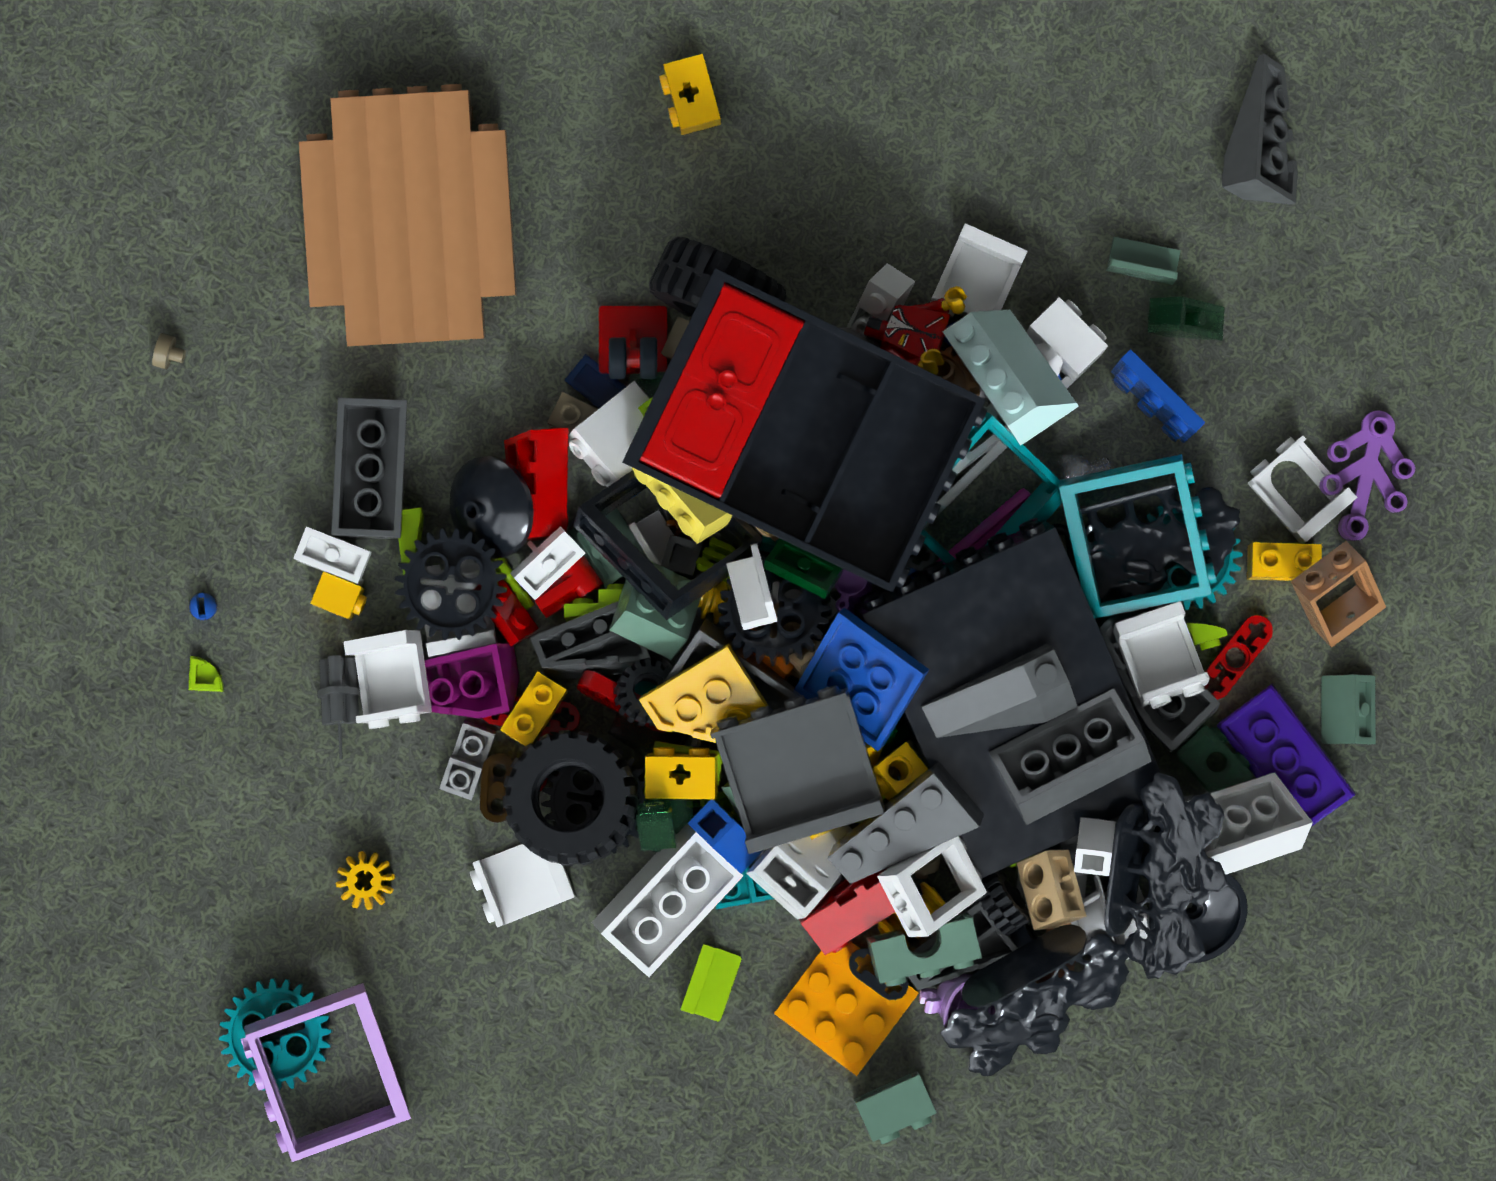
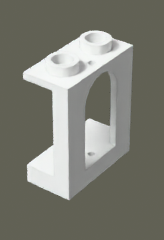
[1248,436,1358,544]

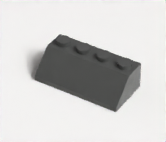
[331,397,408,540]
[989,688,1151,825]

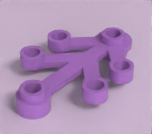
[1319,410,1415,541]

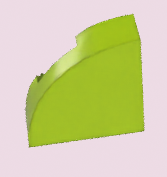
[188,656,224,692]

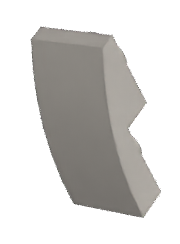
[439,720,497,800]

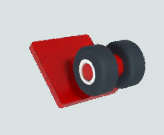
[599,306,667,379]

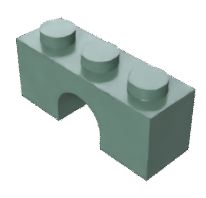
[866,913,982,986]

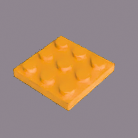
[774,941,919,1076]

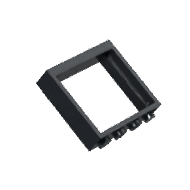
[573,470,763,620]

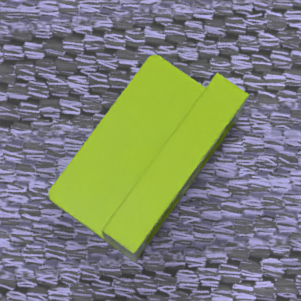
[680,943,742,1022]

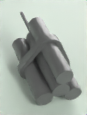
[317,655,360,759]

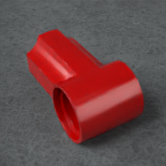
[532,556,604,619]

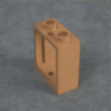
[1291,541,1386,648]

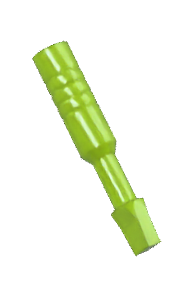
[492,557,534,610]

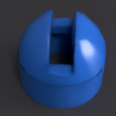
[189,593,217,620]

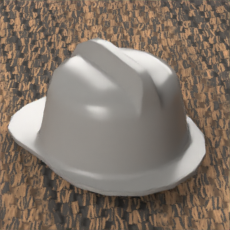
[1071,874,1117,944]

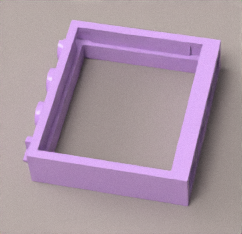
[240,983,411,1162]

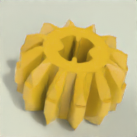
[336,851,395,910]

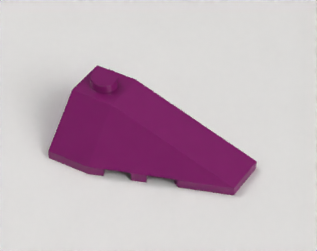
[424,643,520,718]

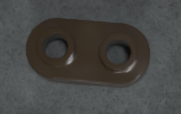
[480,753,514,823]

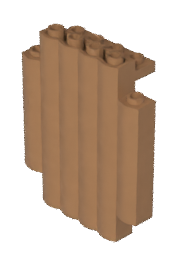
[299,84,517,346]

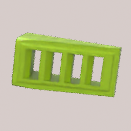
[398,507,425,575]

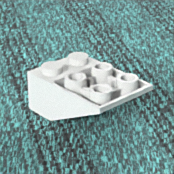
[746,825,852,919]

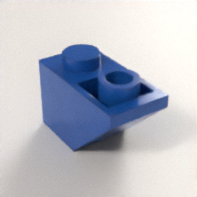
[687,799,766,874]

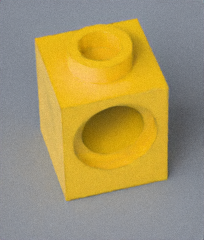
[310,572,367,621]
[873,742,928,800]

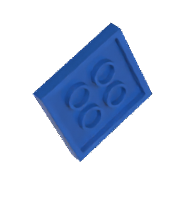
[1111,349,1205,443]
[794,607,930,751]

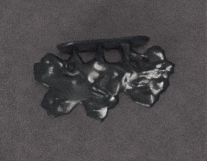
[1052,478,1240,612]
[1104,773,1229,979]
[940,925,1129,1076]

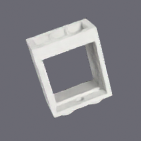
[877,836,987,937]

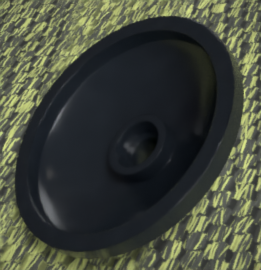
[450,456,534,559]
[1147,873,1248,963]

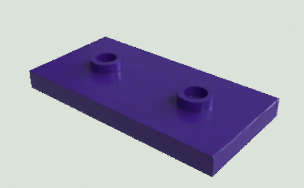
[1217,683,1356,827]

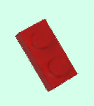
[473,580,539,647]

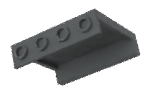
[710,685,885,854]

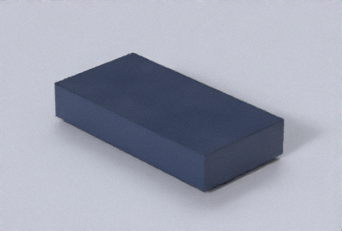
[564,354,626,408]

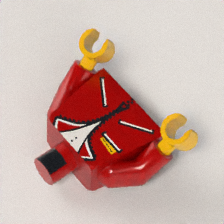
[864,286,967,375]

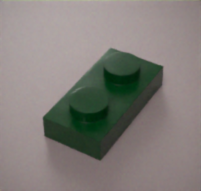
[764,539,843,599]

